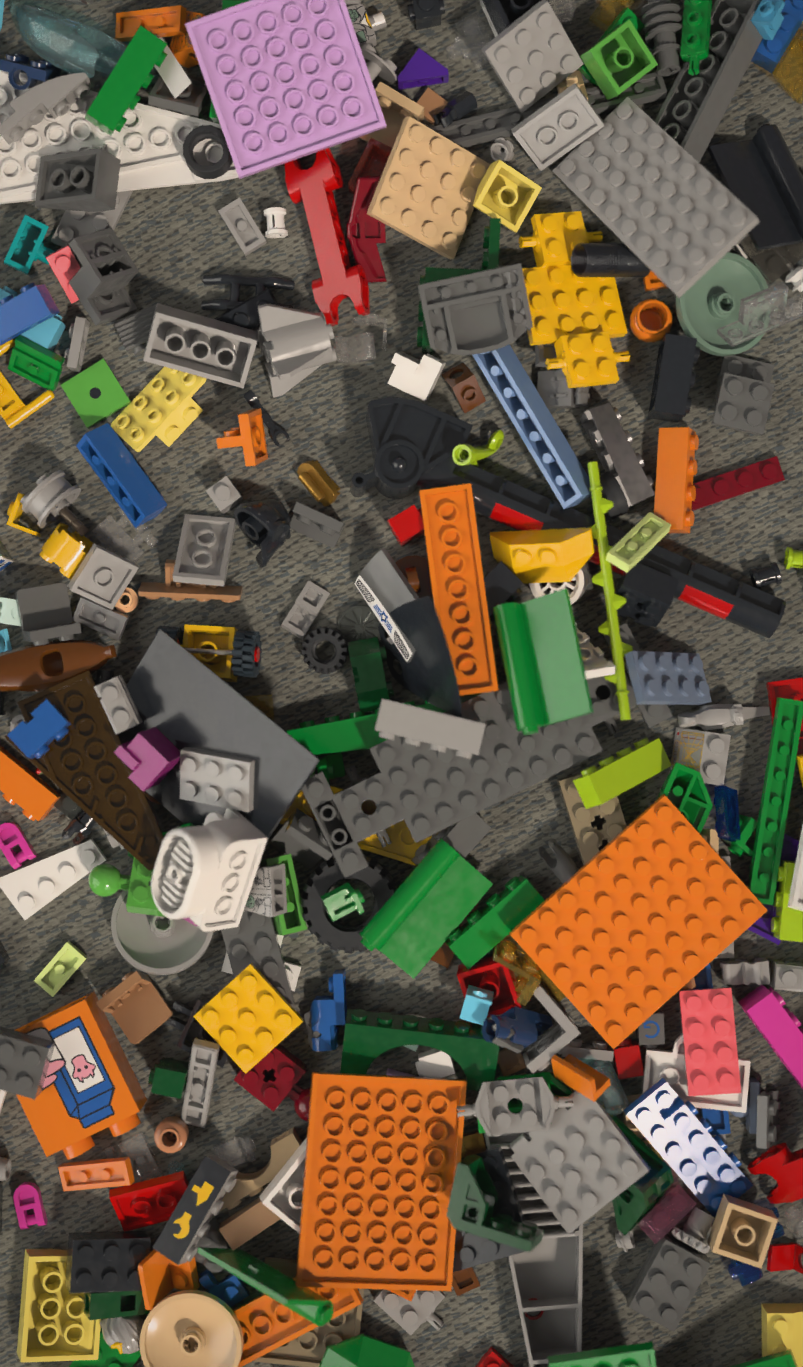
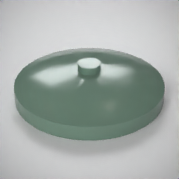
[676,252,772,356]

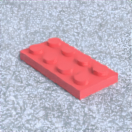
[679,987,741,1096]

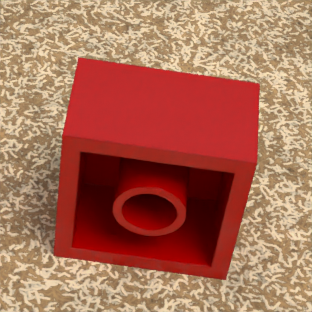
[456,951,523,1018]

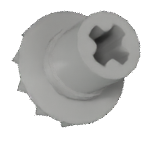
[672,1207,715,1253]

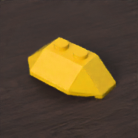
[490,528,595,583]

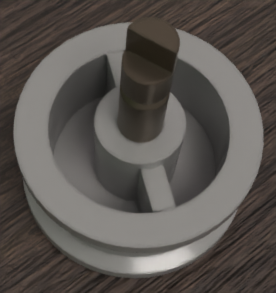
[20,470,89,536]

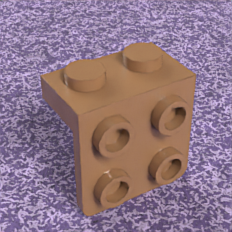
[96,971,173,1044]

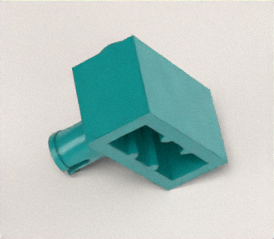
[4,215,55,275]

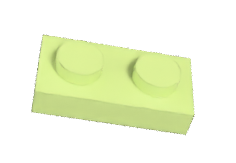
[34,941,88,997]

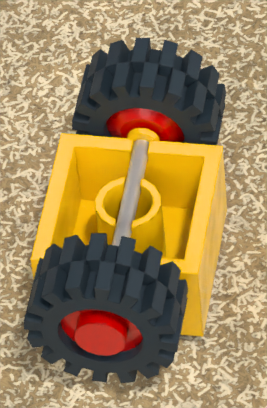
[154,624,262,682]

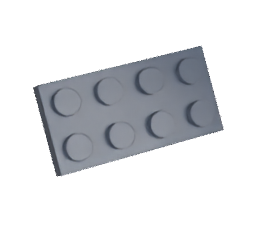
[624,651,712,705]

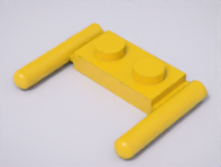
[0,339,54,429]

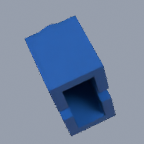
[7,699,71,759]

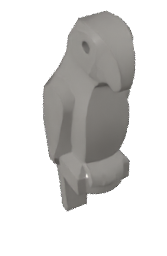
[677,704,770,730]

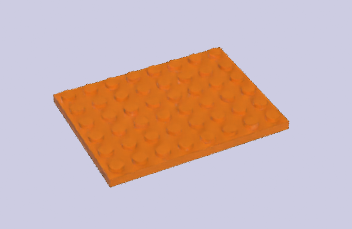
[509,794,768,1049]
[295,1072,467,1291]

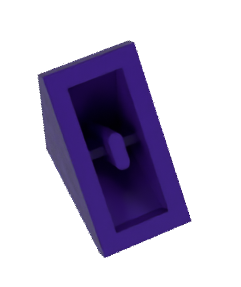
[397,48,449,90]

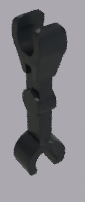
[244,390,290,447]

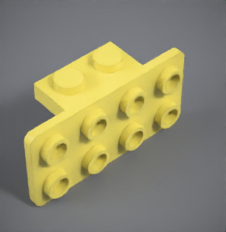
[111,367,207,452]

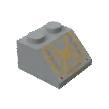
[669,727,731,786]

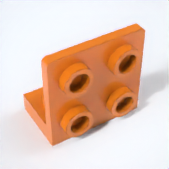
[138,1249,200,1311]

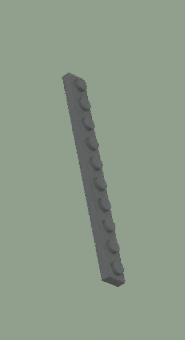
[430,72,667,148]

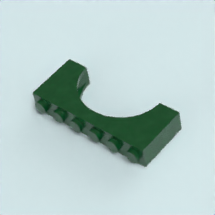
[340,1009,499,1091]

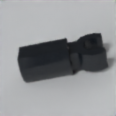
[432,91,477,128]

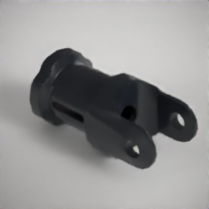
[62,810,97,845]

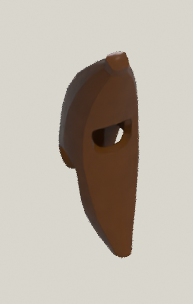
[0,640,116,691]

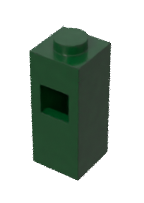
[84,1291,150,1320]

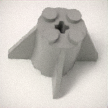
[252,304,337,398]

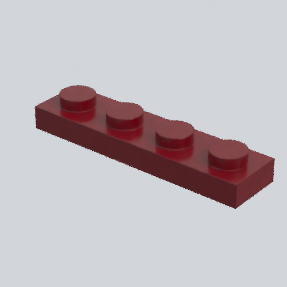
[691,456,785,511]

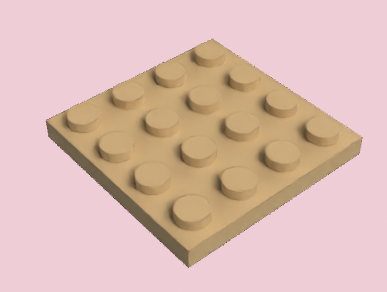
[367,116,490,259]

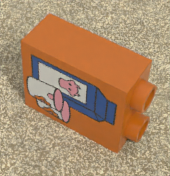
[15,991,147,1160]

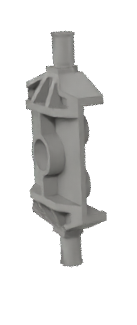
[457,1077,574,1136]

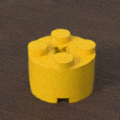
[39,523,94,579]

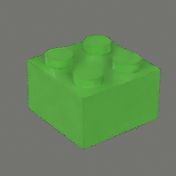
[579,20,658,100]

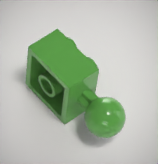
[88,857,166,917]

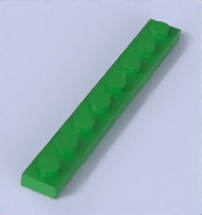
[747,697,803,905]

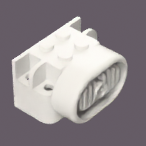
[151,808,268,932]

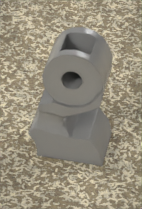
[720,957,770,985]

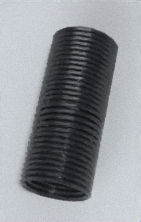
[571,243,651,277]

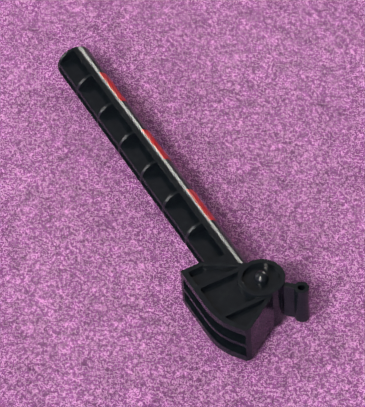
[350,397,786,639]

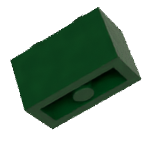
[148,1057,190,1099]

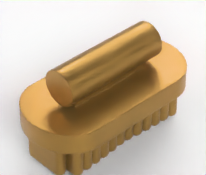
[297,460,340,506]

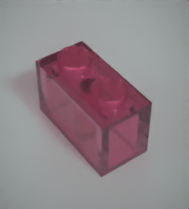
[638,1184,697,1244]

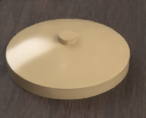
[140,1290,244,1367]

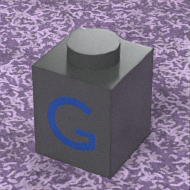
[636,1009,665,1049]

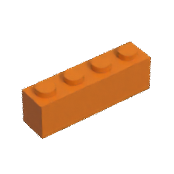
[654,427,699,533]
[0,746,61,821]

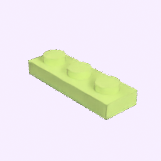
[606,512,671,573]

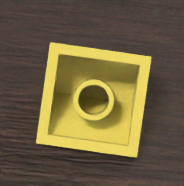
[473,159,542,233]

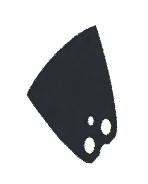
[378,596,462,718]

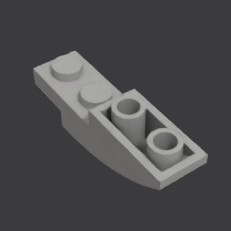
[0,72,93,145]

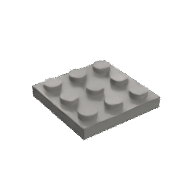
[481,0,583,113]

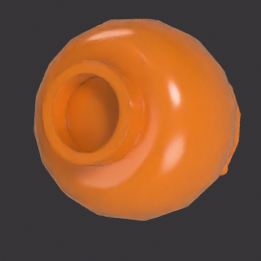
[630,299,673,343]

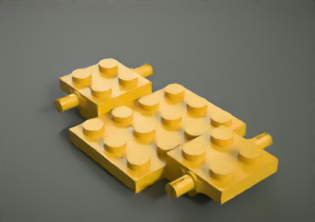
[519,211,630,388]

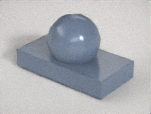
[729,1077,760,1134]

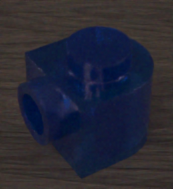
[727,1259,763,1286]

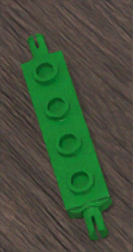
[680,0,712,76]

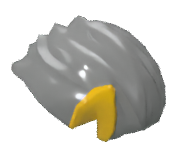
[100,1315,144,1354]

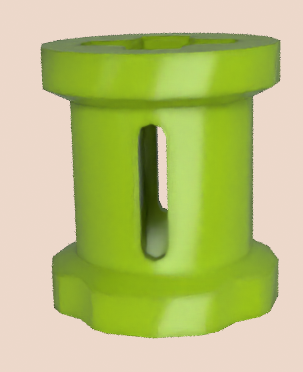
[784,547,803,569]

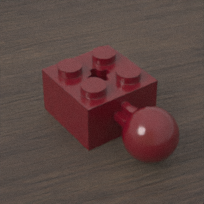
[233,1044,311,1121]

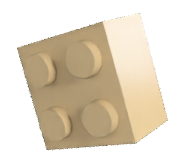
[707,1194,778,1269]

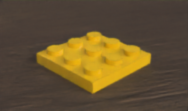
[193,962,304,1074]

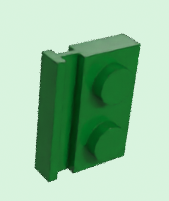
[8,335,65,391]

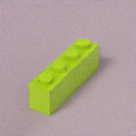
[573,737,672,809]

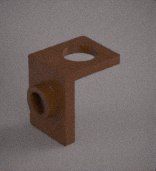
[442,362,486,413]

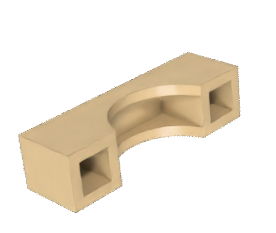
[220,1127,302,1211]

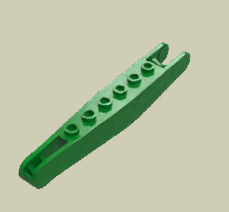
[285,693,482,755]

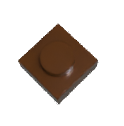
[452,1267,481,1296]

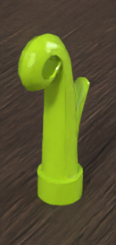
[452,430,504,467]

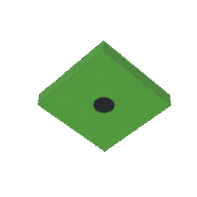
[61,358,131,429]

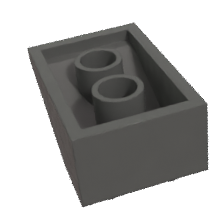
[35,148,121,212]

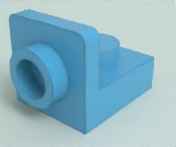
[751,0,785,40]

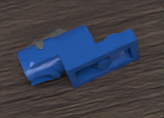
[304,970,347,1051]

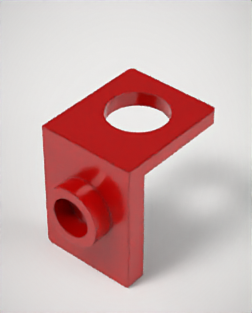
[767,1243,803,1274]

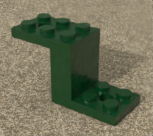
[417,218,501,355]

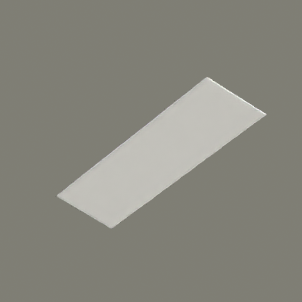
[154,37,192,99]

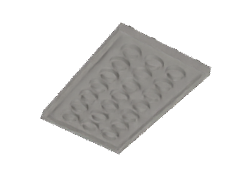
[553,97,759,298]

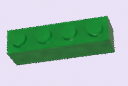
[85,25,168,136]
[445,876,545,969]

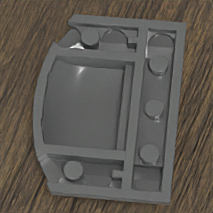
[418,263,533,355]

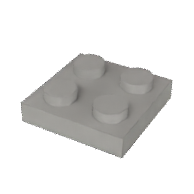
[67,543,139,610]

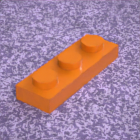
[115,5,186,42]
[58,1157,135,1191]

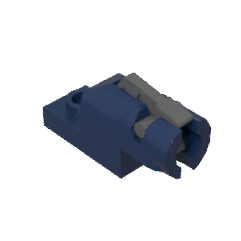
[482,1006,553,1053]

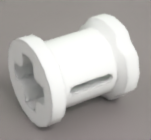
[264,207,288,238]

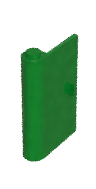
[493,589,593,735]
[360,838,493,979]
[197,1247,333,1326]

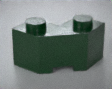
[348,637,394,712]

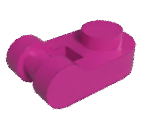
[0,822,37,869]
[13,1182,47,1230]

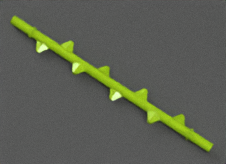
[587,462,633,721]

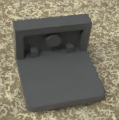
[16,582,82,646]
[271,809,333,869]

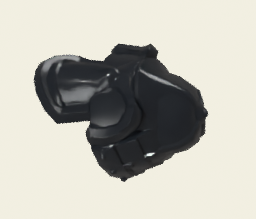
[234,498,291,568]

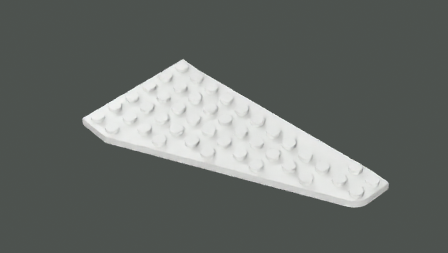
[0,70,239,204]

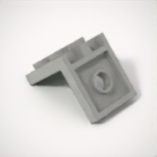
[522,976,580,1073]

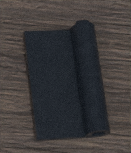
[707,124,803,251]

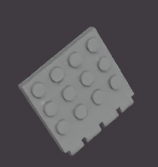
[509,1091,651,1235]

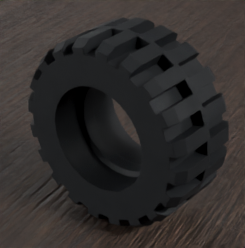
[301,854,397,953]

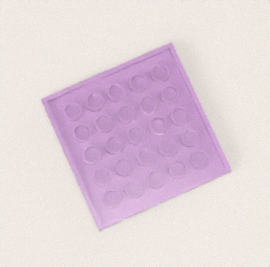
[185,0,387,179]

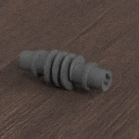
[641,0,682,76]

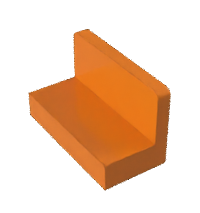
[551,1054,611,1102]

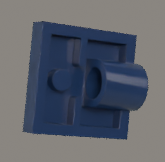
[0,53,61,90]

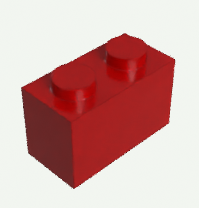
[387,505,425,547]

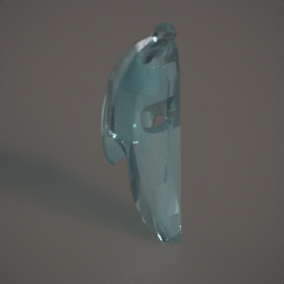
[10,2,128,78]

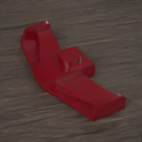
[347,176,387,283]

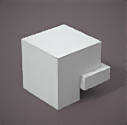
[388,351,446,401]

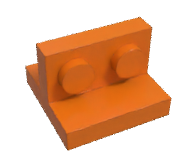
[216,408,268,467]

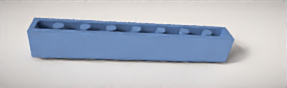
[473,344,591,509]

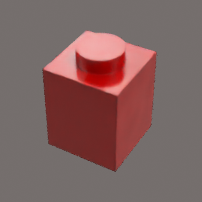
[612,1038,644,1080]

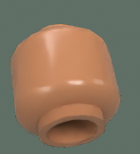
[154,1116,189,1153]

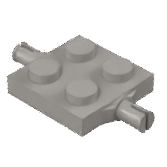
[373,1289,445,1335]

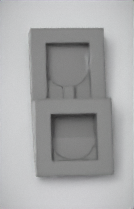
[281,580,330,640]

